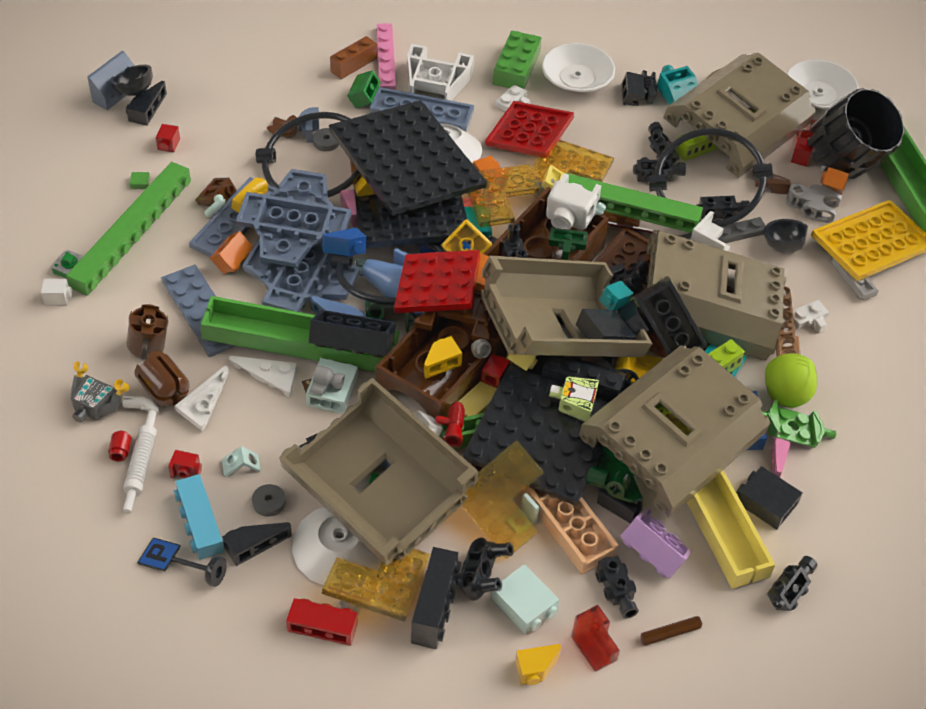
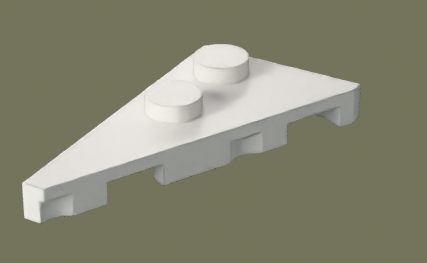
[229,356,297,397]
[175,365,229,431]

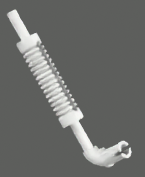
[123,396,159,513]

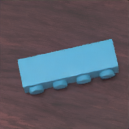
[173,474,224,560]

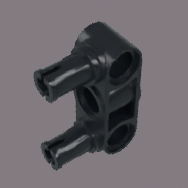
[502,223,528,258]
[457,537,514,601]

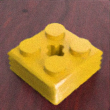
[441,219,492,254]

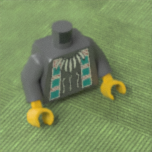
[71,361,130,423]

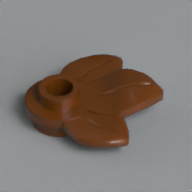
[267,115,299,138]

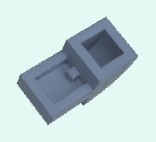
[299,107,319,143]

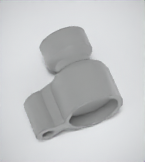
[310,365,345,396]

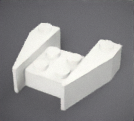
[407,44,474,101]

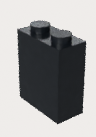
[575,309,636,340]
[736,466,803,530]

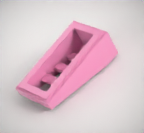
[340,190,357,227]
[771,438,790,477]

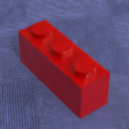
[286,598,358,646]

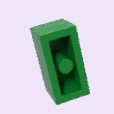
[347,70,381,108]

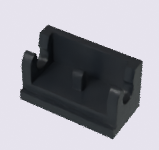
[621,72,645,106]
[597,488,643,524]

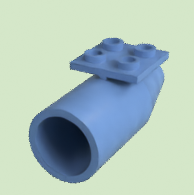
[361,248,423,317]

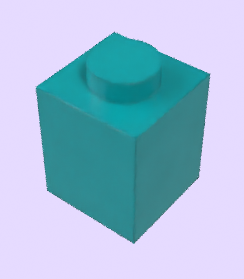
[599,281,634,311]

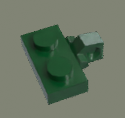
[548,227,588,260]

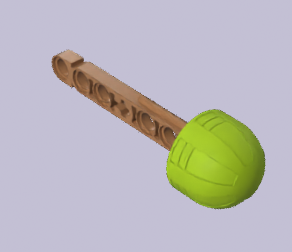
[765,286,817,408]

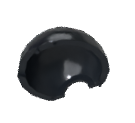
[110,64,153,96]
[764,219,808,253]

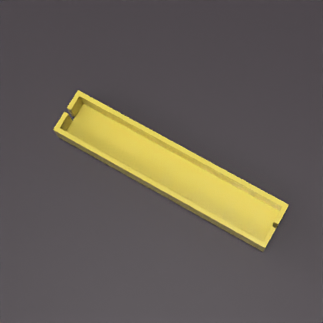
[666,412,775,589]

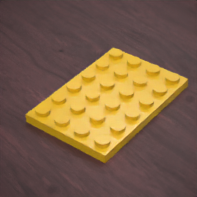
[811,200,926,281]

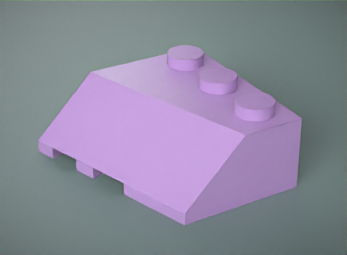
[620,507,692,579]

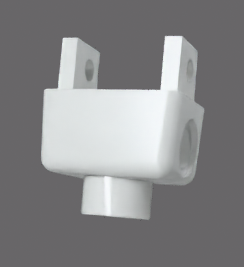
[546,173,601,230]

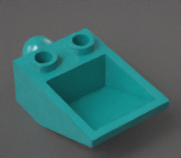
[657,65,699,120]

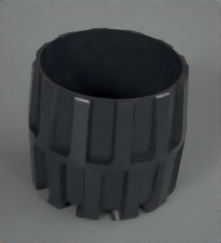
[808,88,905,179]

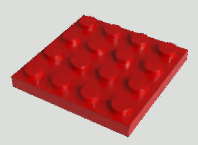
[485,101,574,158]
[394,250,481,313]

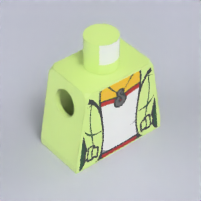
[549,377,599,421]

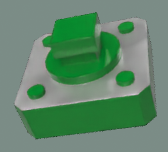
[51,250,83,279]

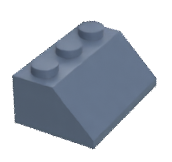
[87,51,135,110]

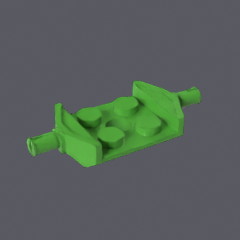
[762,400,837,448]

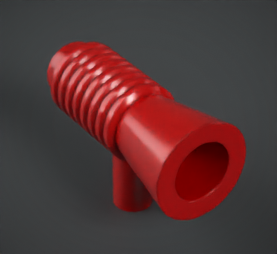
[435,402,465,447]

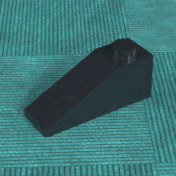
[126,81,167,126]
[222,522,292,566]

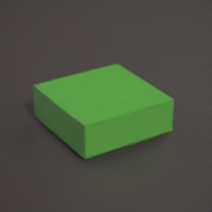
[130,172,150,189]

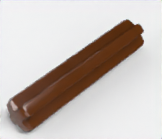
[640,616,702,645]

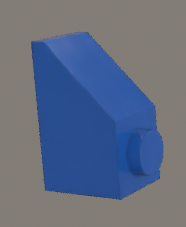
[322,227,366,256]

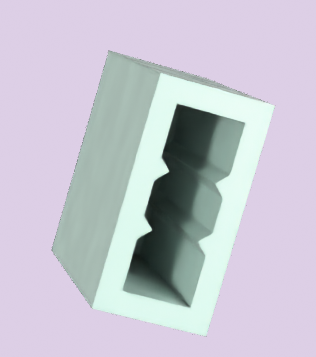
[306,358,358,414]
[491,564,559,635]

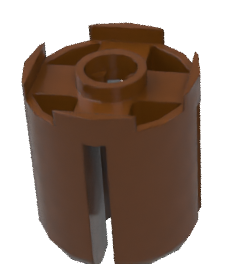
[126,304,169,359]
[134,351,190,408]

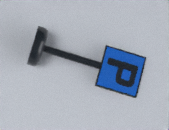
[137,537,227,587]

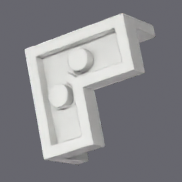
[690,211,730,252]

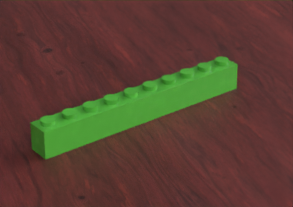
[66,161,191,296]

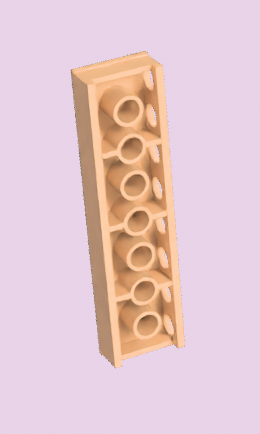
[510,479,618,575]

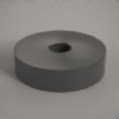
[313,128,339,151]
[252,484,286,517]

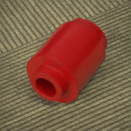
[108,430,132,462]

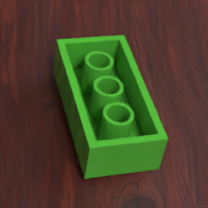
[493,30,542,90]

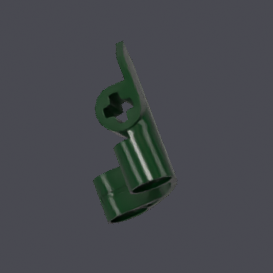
[365,301,416,333]
[586,445,643,503]

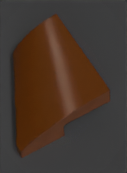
[752,168,791,195]

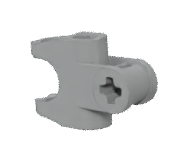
[786,183,842,223]

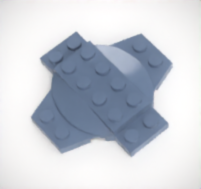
[236,169,352,267]
[243,240,360,312]

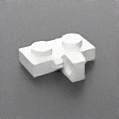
[495,85,530,112]
[793,300,829,334]

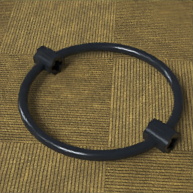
[255,112,361,198]
[648,128,773,227]
[330,243,446,305]

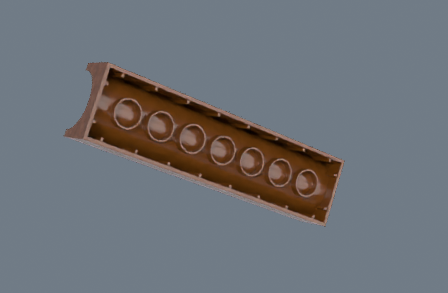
[375,187,609,419]

